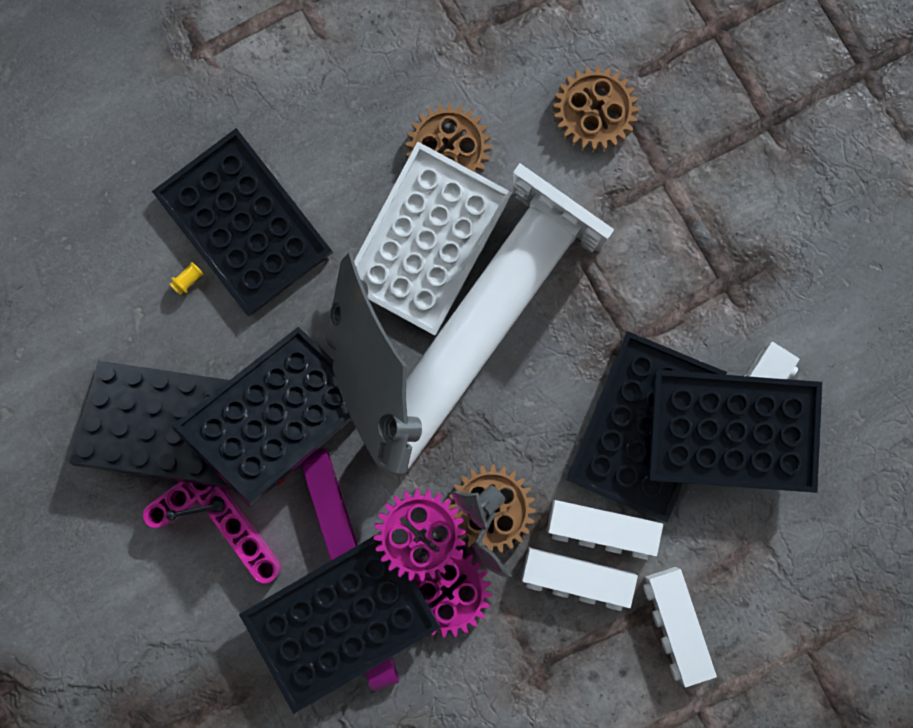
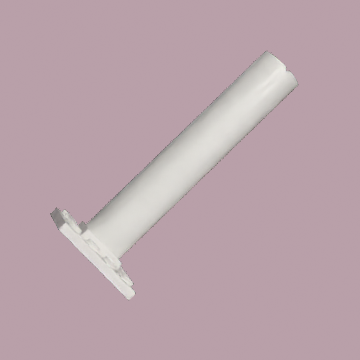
[406,163,614,469]

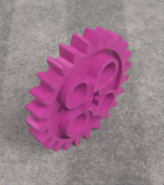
[374,488,466,581]
[414,548,492,638]

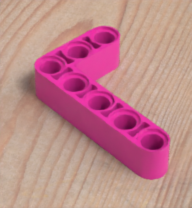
[143,482,281,583]

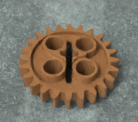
[552,66,639,152]
[405,103,491,173]
[448,464,536,553]

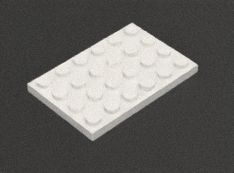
[354,142,513,336]

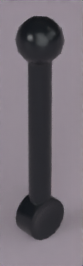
[166,500,224,521]

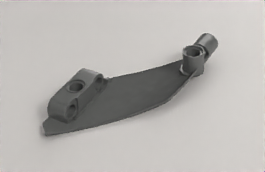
[326,253,422,474]

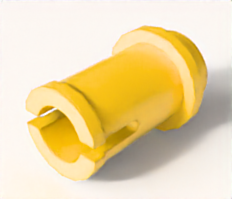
[169,262,204,295]

